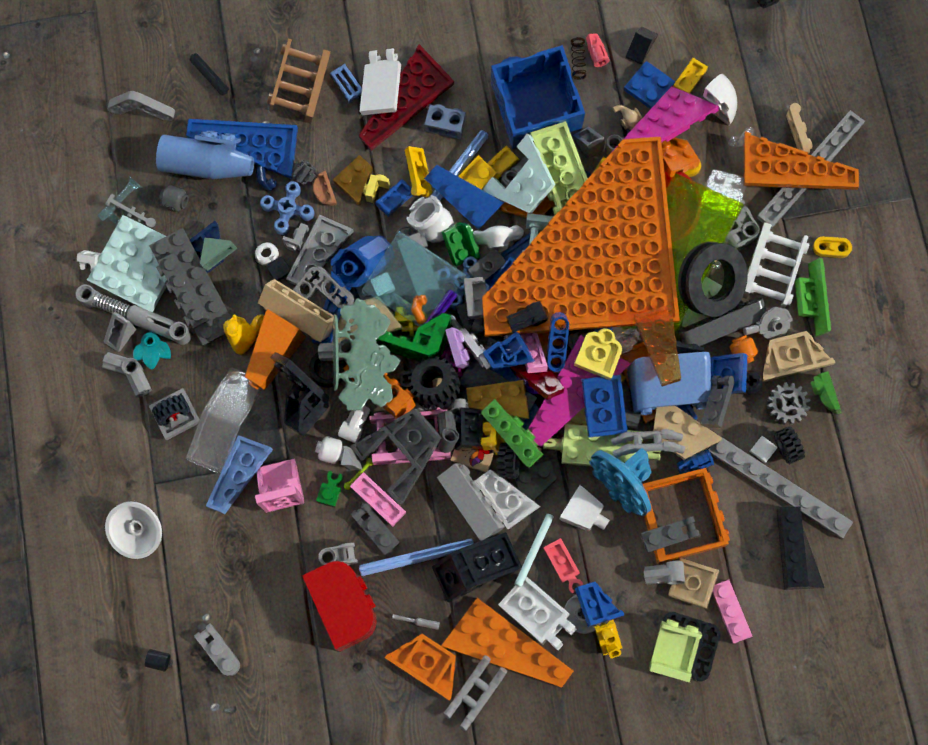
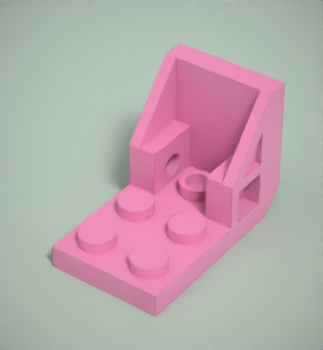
[255,459,304,513]

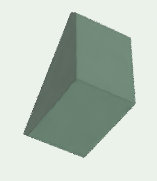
[200,238,238,271]

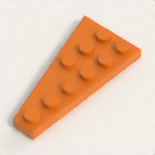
[744,131,859,190]
[441,598,574,688]

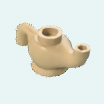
[612,105,642,130]

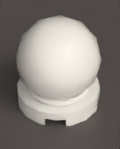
[407,195,454,243]

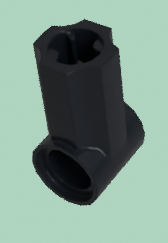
[506,301,548,333]
[145,649,173,672]

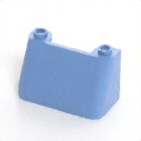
[627,352,711,415]

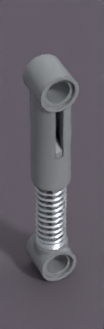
[76,284,192,345]

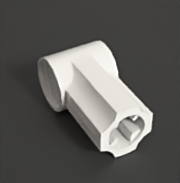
[338,405,370,444]

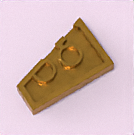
[466,380,529,419]

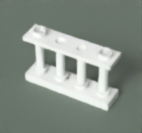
[743,222,809,308]

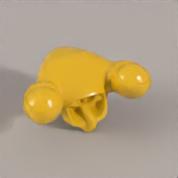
[223,314,264,355]

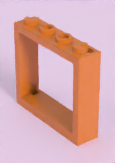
[643,468,730,564]

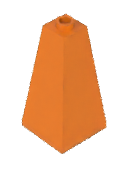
[245,309,306,390]

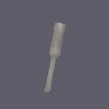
[392,614,440,630]

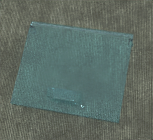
[362,231,467,326]

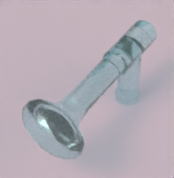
[97,175,143,226]

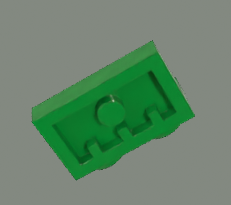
[441,222,480,267]

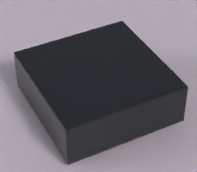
[266,256,291,281]

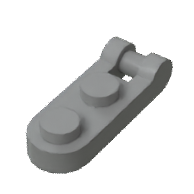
[194,623,240,676]

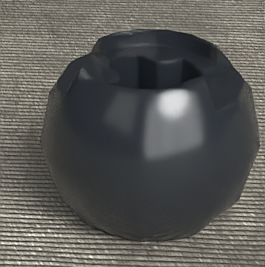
[745,370,762,395]

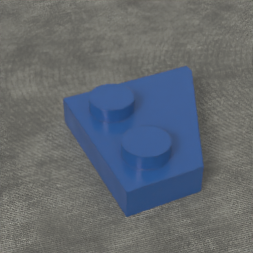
[575,582,624,627]

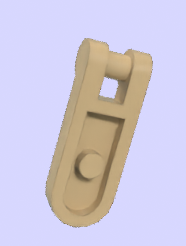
[786,103,812,154]

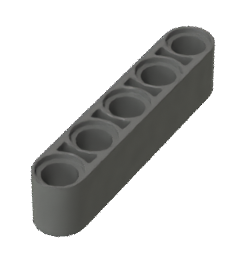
[678,297,767,346]

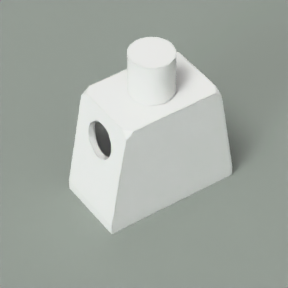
[560,485,610,532]

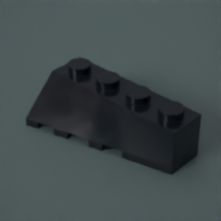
[777,506,825,590]

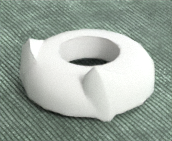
[255,243,279,266]

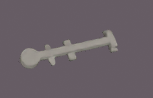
[105,194,156,228]

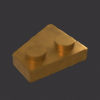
[333,155,373,205]

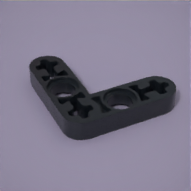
[663,612,720,682]

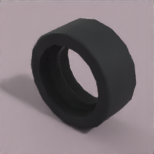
[309,353,346,388]

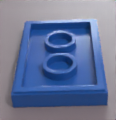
[581,375,627,438]

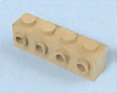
[258,279,334,342]

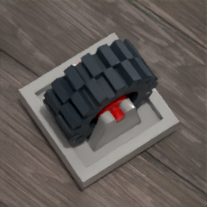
[149,388,201,440]

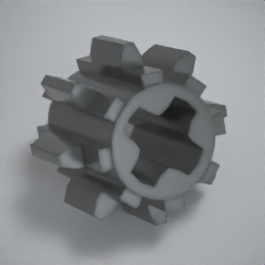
[292,160,316,184]

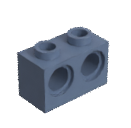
[424,104,466,140]

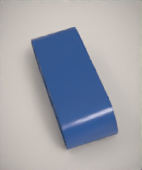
[546,312,569,372]

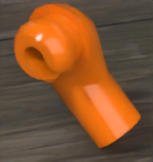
[411,295,427,324]

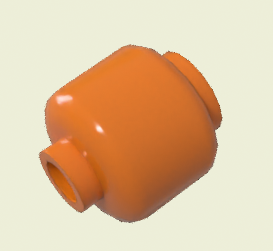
[730,335,758,364]

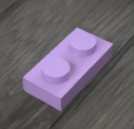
[446,327,470,368]

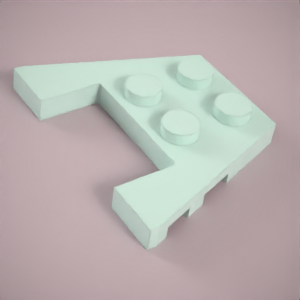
[482,134,555,213]

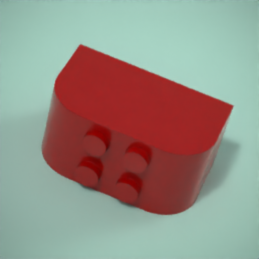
[302,561,377,652]

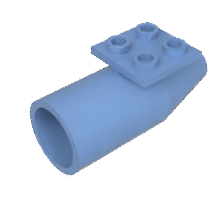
[156,131,254,179]

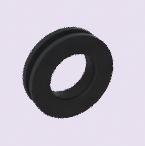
[678,242,748,317]

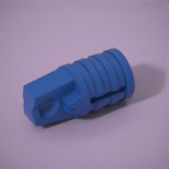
[677,449,714,474]

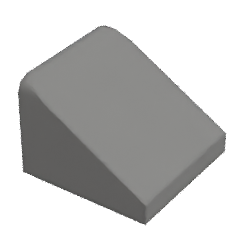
[341,446,362,470]

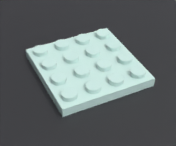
[87,215,168,312]

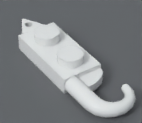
[451,315,491,369]

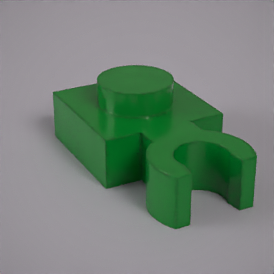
[316,471,343,507]

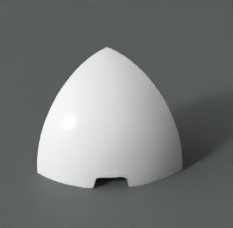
[703,74,737,125]

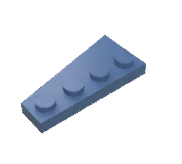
[206,435,273,514]

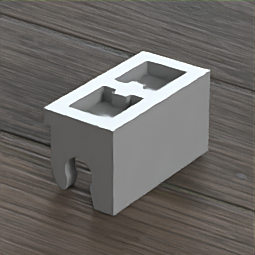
[464,277,486,320]

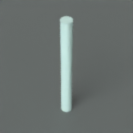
[514,514,554,587]

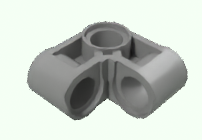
[722,205,760,251]

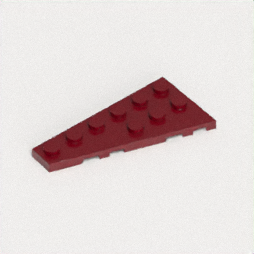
[359,44,454,151]

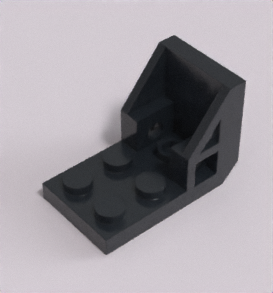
[270,352,329,437]
[432,532,522,603]

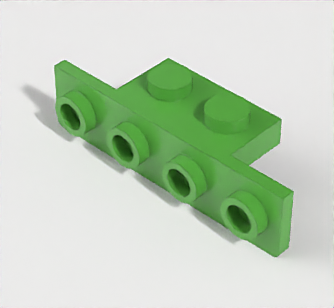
[795,258,831,336]
[481,399,543,467]

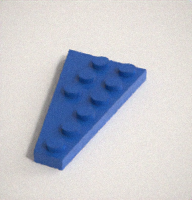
[186,119,298,179]

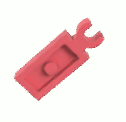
[543,538,583,594]

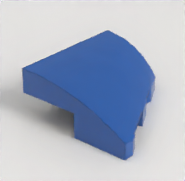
[483,332,535,369]

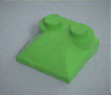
[811,371,842,415]

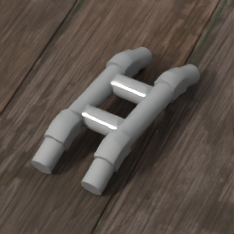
[611,429,685,458]
[443,655,507,731]

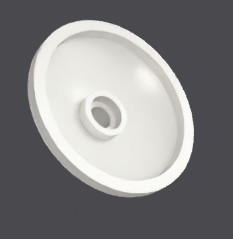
[105,501,162,559]

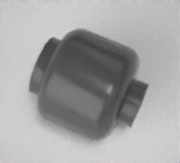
[159,185,189,212]

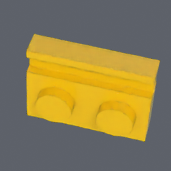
[458,155,498,190]

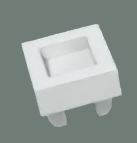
[77,250,101,271]

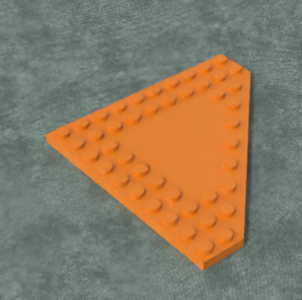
[482,137,680,337]

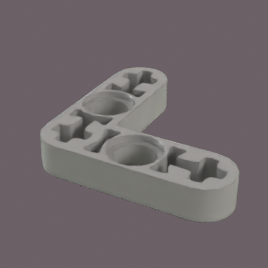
[107,91,175,121]
[293,266,354,308]

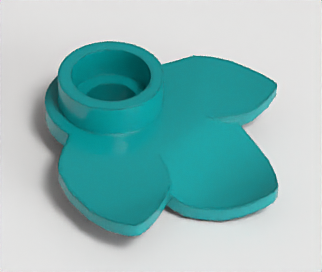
[133,332,171,370]

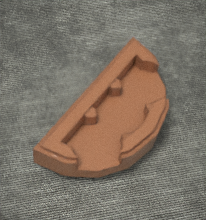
[313,170,337,206]

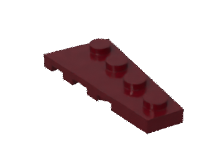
[507,364,564,400]

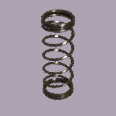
[571,37,587,80]

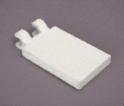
[360,48,401,115]
[498,576,577,650]

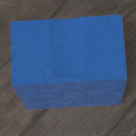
[491,45,585,149]

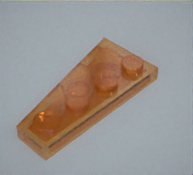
[634,304,681,387]

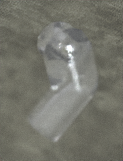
[728,127,755,149]

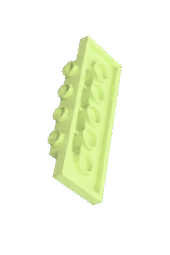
[530,121,588,215]

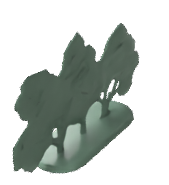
[333,298,400,410]

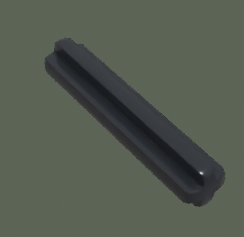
[189,53,229,96]

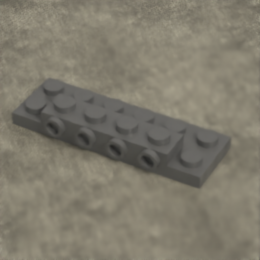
[149,228,231,346]

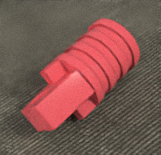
[586,33,610,67]

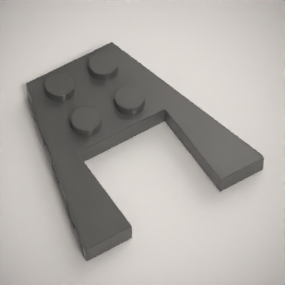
[350,409,442,505]

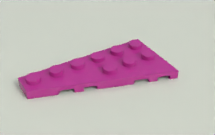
[611,86,719,153]
[528,335,631,447]

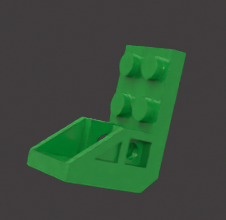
[376,313,452,362]

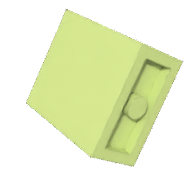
[649,619,702,682]

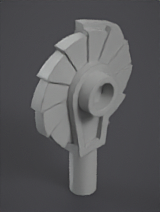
[743,307,793,340]

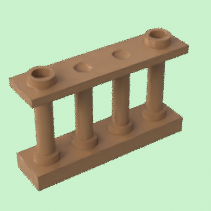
[267,38,331,124]

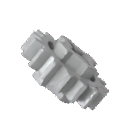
[767,382,810,425]

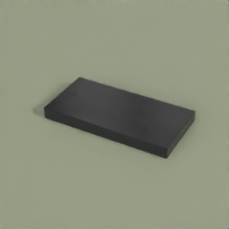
[457,359,538,423]

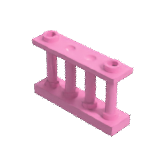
[369,408,451,465]

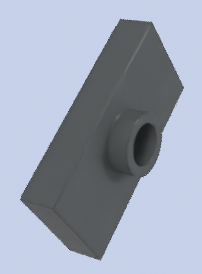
[466,248,506,280]

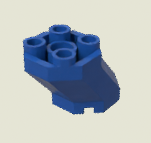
[331,236,395,287]

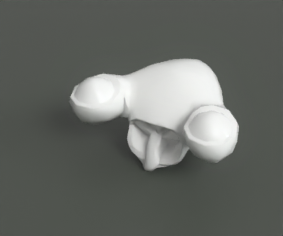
[473,225,524,254]

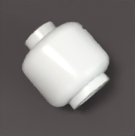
[315,436,344,464]

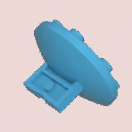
[589,448,652,516]

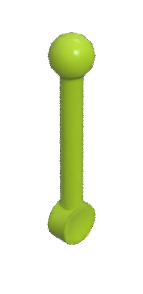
[344,458,374,490]

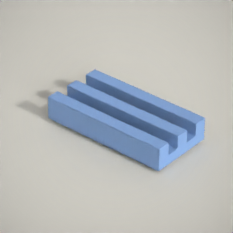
[330,64,362,103]

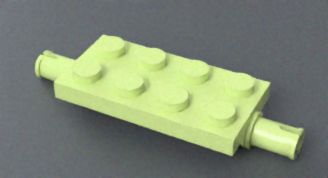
[543,424,661,466]

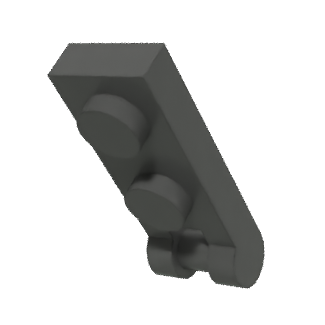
[701,376,734,428]
[350,501,400,556]
[640,516,700,553]

